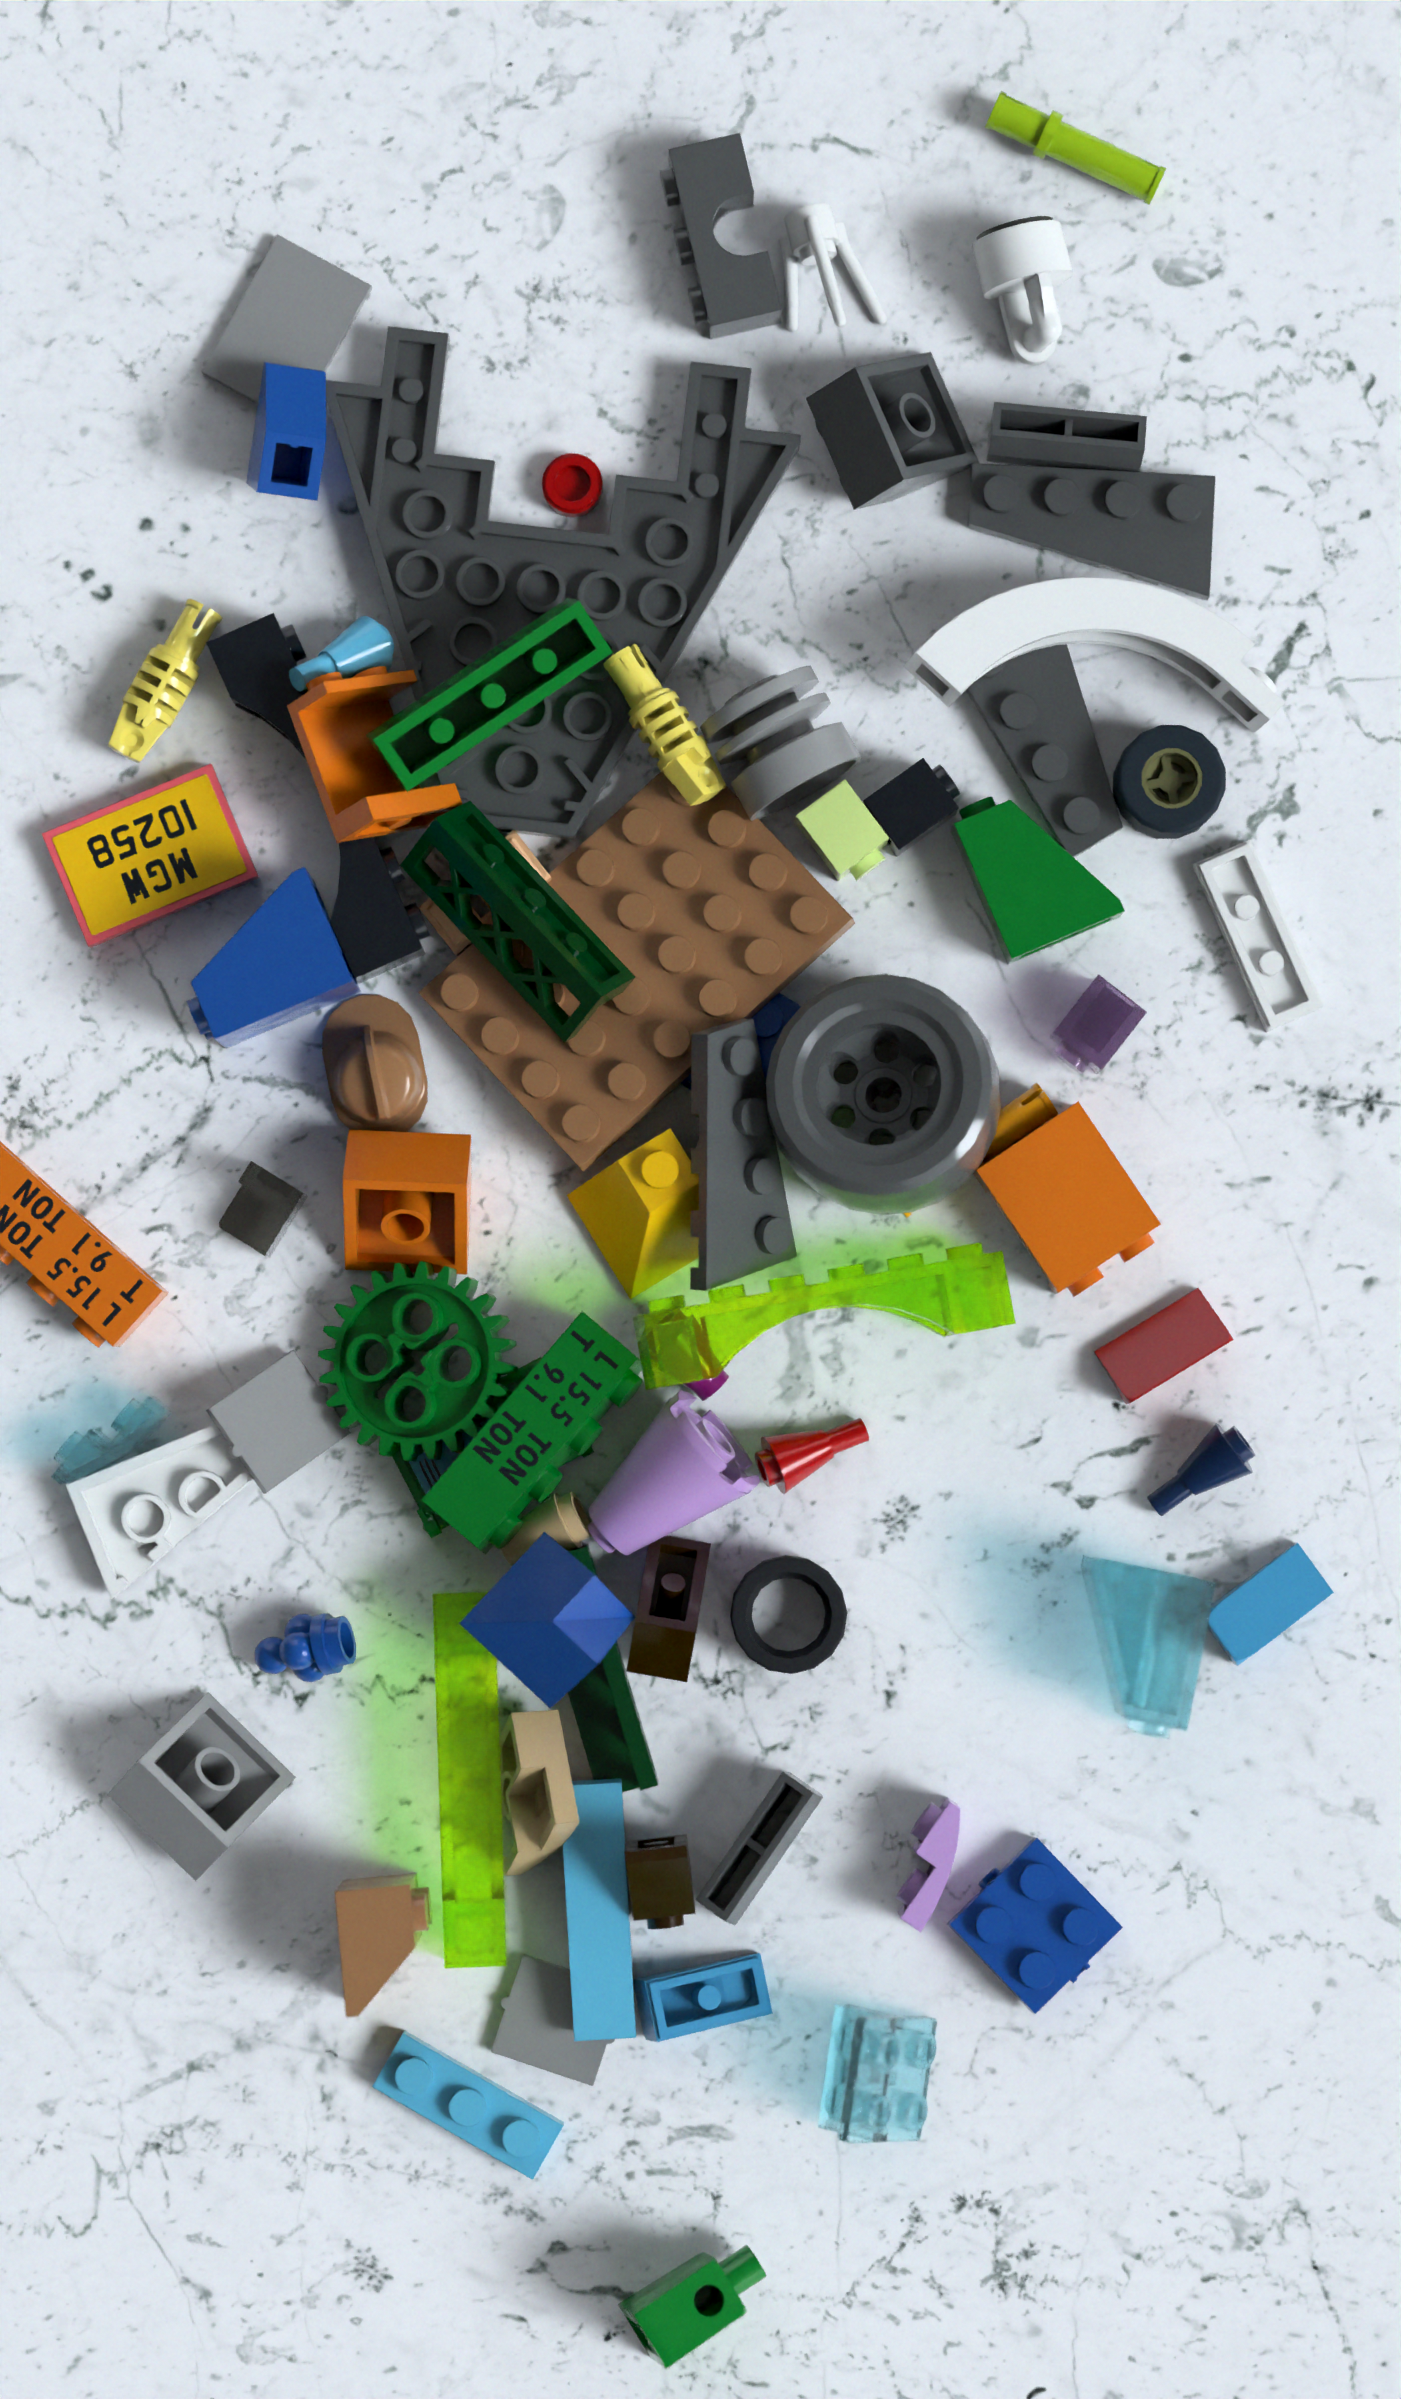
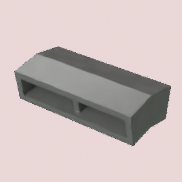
[986,402,1147,472]
[695,1771,823,1925]

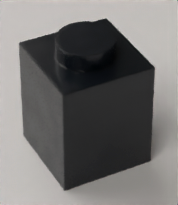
[863,758,960,857]

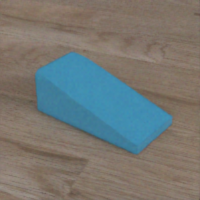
[1198,1543,1334,1666]
[633,1953,773,2042]

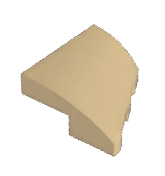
[498,1710,579,1876]

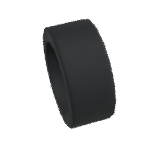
[730,1555,847,1674]

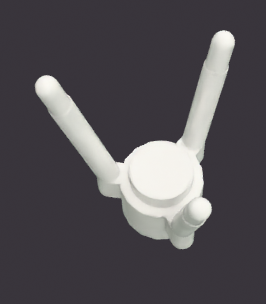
[779,203,886,332]

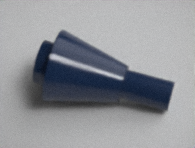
[1147,1423,1256,1516]

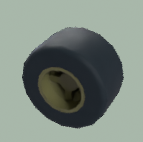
[1113,725,1226,839]

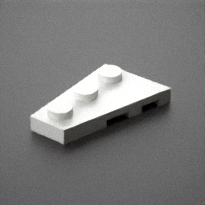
[66,1424,253,1599]

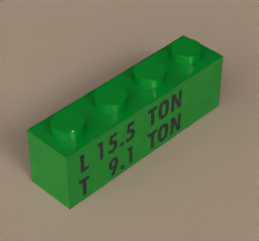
[366,597,613,792]
[421,1311,645,1555]

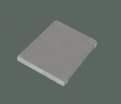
[201,234,372,404]

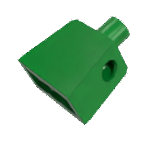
[618,2245,767,2369]

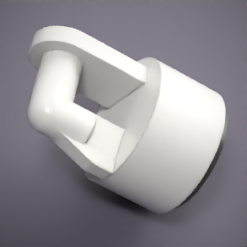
[972,216,1073,366]

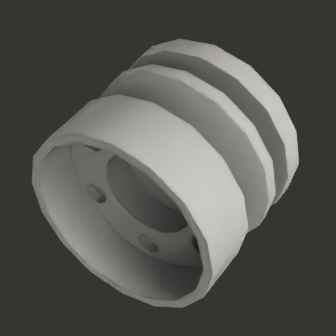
[699,665,862,821]

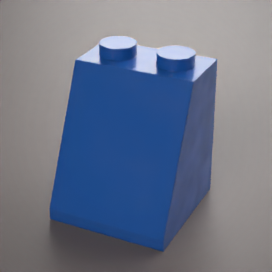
[187,867,361,1049]

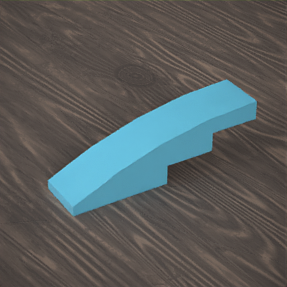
[563,1778,636,2041]

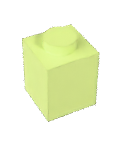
[795,779,889,881]

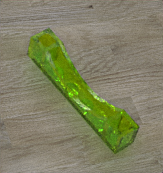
[633,1242,1016,1390]
[432,1589,509,1968]

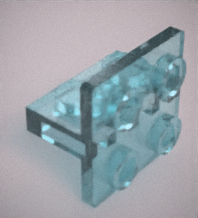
[818,2004,937,2143]

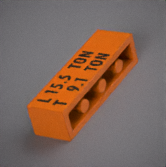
[0,1141,169,1348]

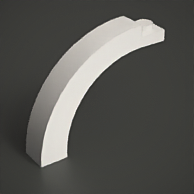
[904,577,1285,733]

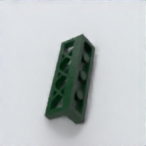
[400,801,635,1042]
[568,1545,659,1793]

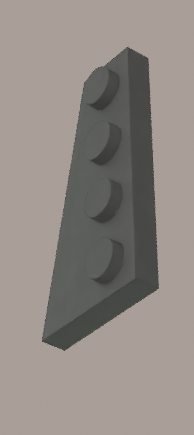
[968,463,1215,601]
[966,644,1123,858]
[690,1019,797,1291]

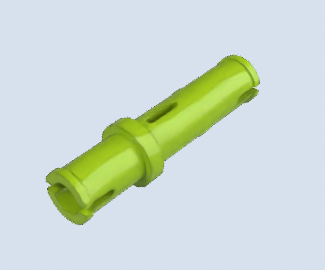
[985,91,1166,205]

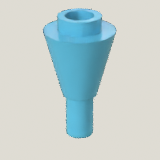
[289,616,394,691]

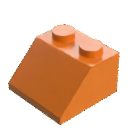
[343,1130,472,1274]

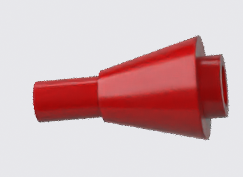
[754,1418,869,1494]

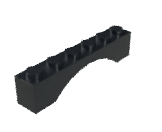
[206,613,430,984]

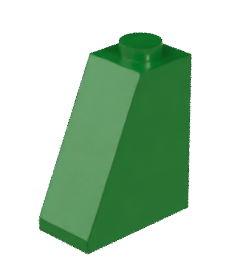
[951,796,1125,964]

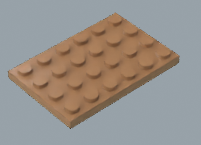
[419,772,855,1172]

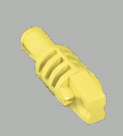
[108,598,223,763]
[603,644,726,806]

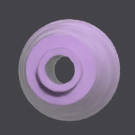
[587,1390,760,1555]

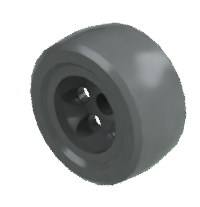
[766,974,1001,1215]

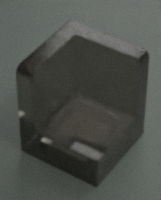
[219,1161,308,1258]

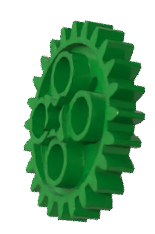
[318,1261,518,1462]

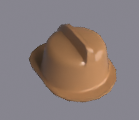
[322,995,428,1132]

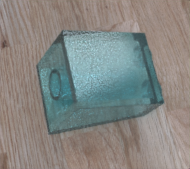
[1081,1555,1216,1739]

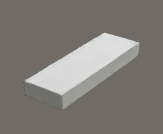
[1193,840,1324,1032]

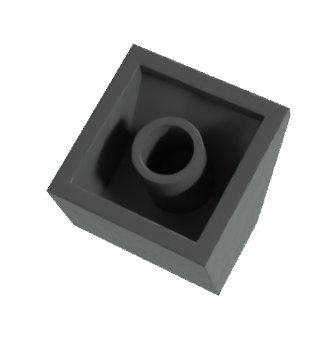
[806,352,979,510]

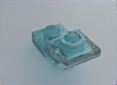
[51,1396,174,1484]

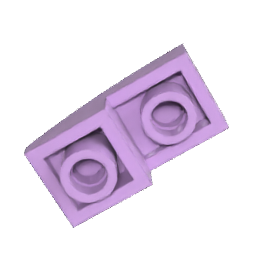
[896,1797,960,1933]

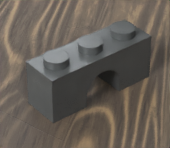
[660,133,782,340]

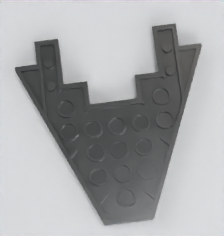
[326,326,801,840]

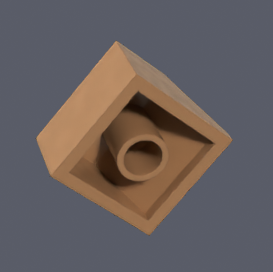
[335,1873,432,2017]

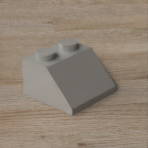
[107,1692,296,1881]

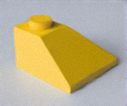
[567,1128,699,1300]

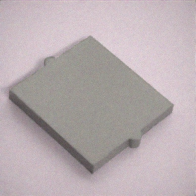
[206,1350,351,1494]
[491,1954,615,2086]

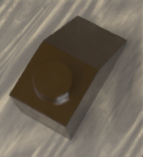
[626,1536,711,1682]
[624,1834,695,1929]

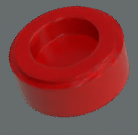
[542,453,603,517]

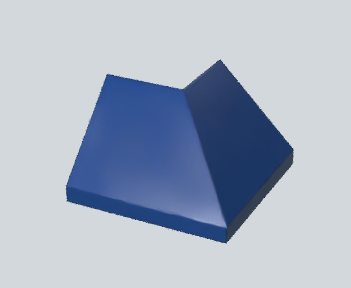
[459,1532,635,1709]

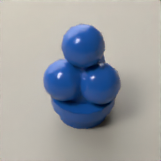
[254,1613,356,1682]

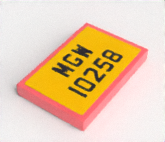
[42,764,259,948]

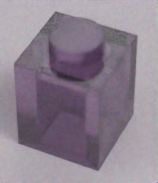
[1049,974,1147,1074]

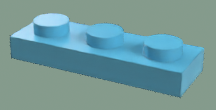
[372,2030,564,2180]

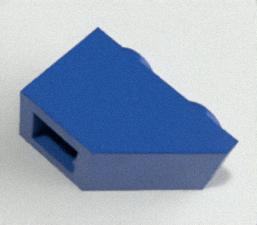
[246,362,326,501]

